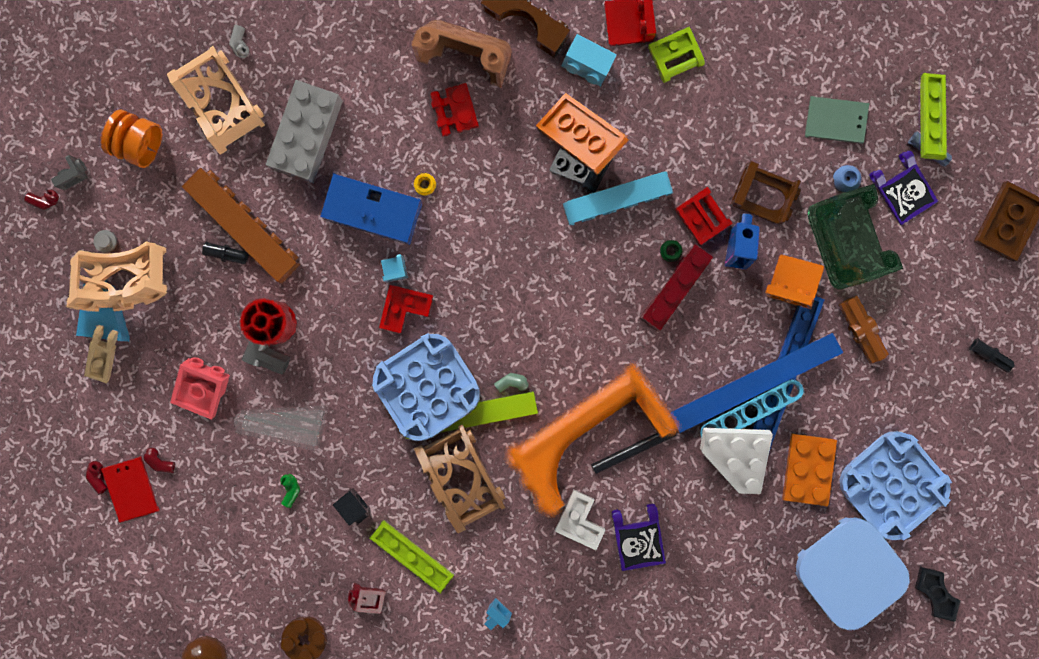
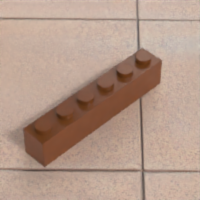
[181,167,301,283]

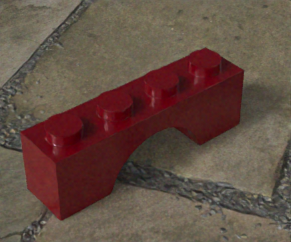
[639,244,713,331]

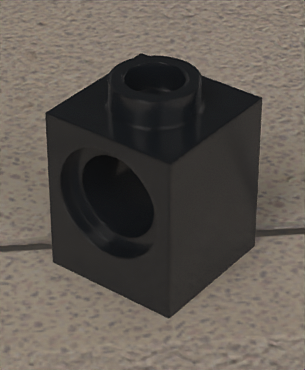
[333,488,370,526]

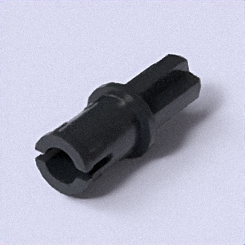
[202,241,249,265]
[969,338,1015,372]

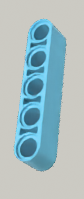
[563,171,673,225]
[700,380,804,437]

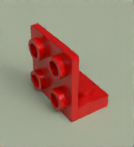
[604,0,656,46]

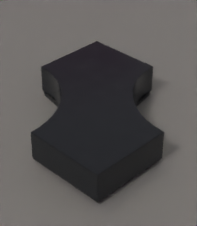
[915,566,960,622]

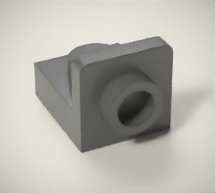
[51,155,88,191]

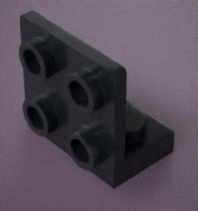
[549,147,613,193]

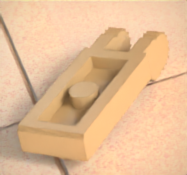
[84,325,118,383]

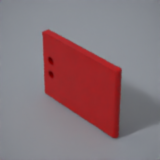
[101,456,159,523]

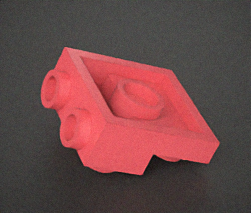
[170,357,230,420]

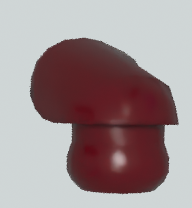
[86,461,108,495]

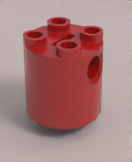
[240,298,297,345]

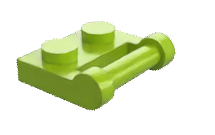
[648,26,705,83]

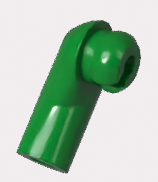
[280,474,300,508]

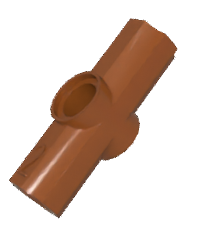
[838,295,889,364]

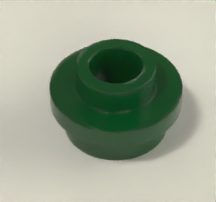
[660,240,683,262]

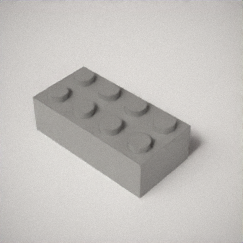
[266,80,343,184]

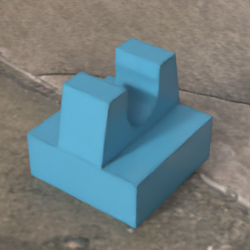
[484,598,512,630]

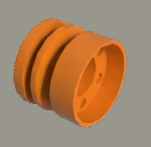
[101,109,163,168]

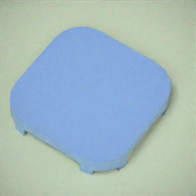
[372,333,480,441]
[839,431,952,540]
[795,517,910,630]

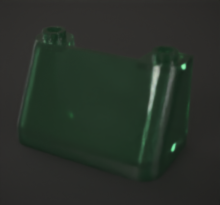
[807,184,903,289]

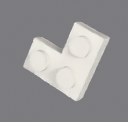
[555,489,605,550]

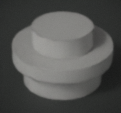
[94,230,117,253]

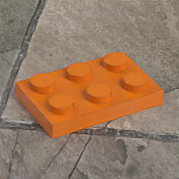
[782,433,837,506]

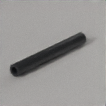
[591,431,676,474]

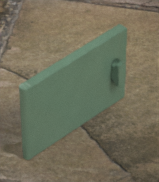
[805,96,869,144]

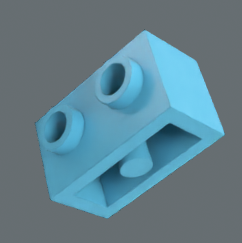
[561,34,617,86]

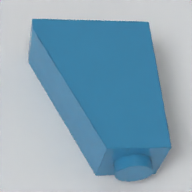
[76,280,130,341]

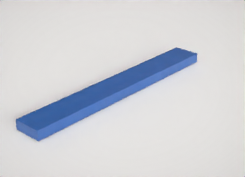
[752,296,825,451]
[670,333,843,433]

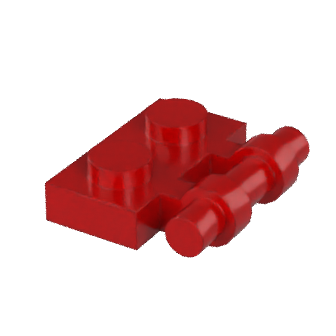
[430,83,479,137]

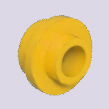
[414,173,436,196]

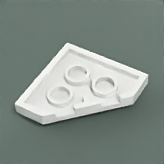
[700,428,773,494]

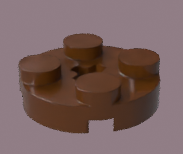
[280,616,327,659]

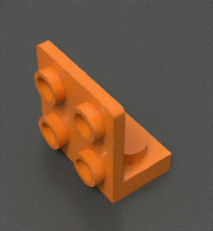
[765,255,824,309]

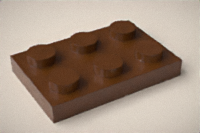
[973,181,1039,262]

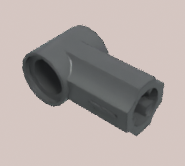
[241,340,291,375]

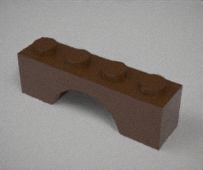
[481,0,570,58]

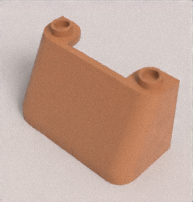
[411,20,512,87]

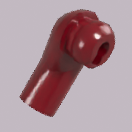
[24,189,59,210]
[144,448,175,473]

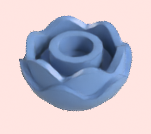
[833,165,862,193]

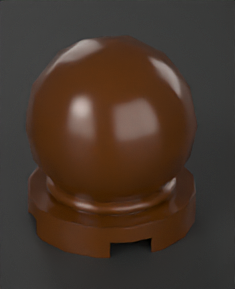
[181,636,228,659]

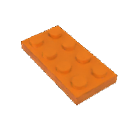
[536,93,629,175]

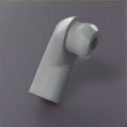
[229,25,249,58]

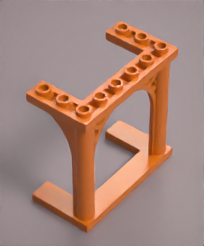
[507,364,679,516]

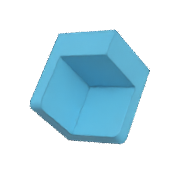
[381,254,408,283]

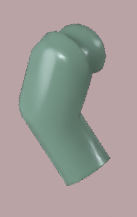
[494,373,529,393]

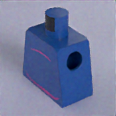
[724,214,760,270]

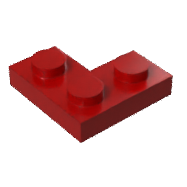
[379,285,434,333]

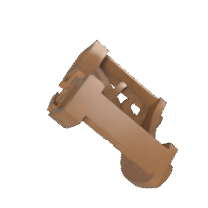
[414,425,506,534]

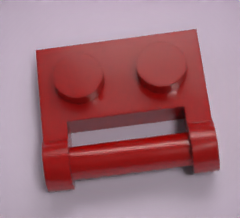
[675,187,733,246]

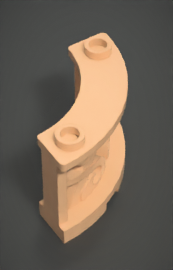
[167,46,265,155]
[67,242,167,312]

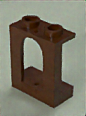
[730,161,801,225]

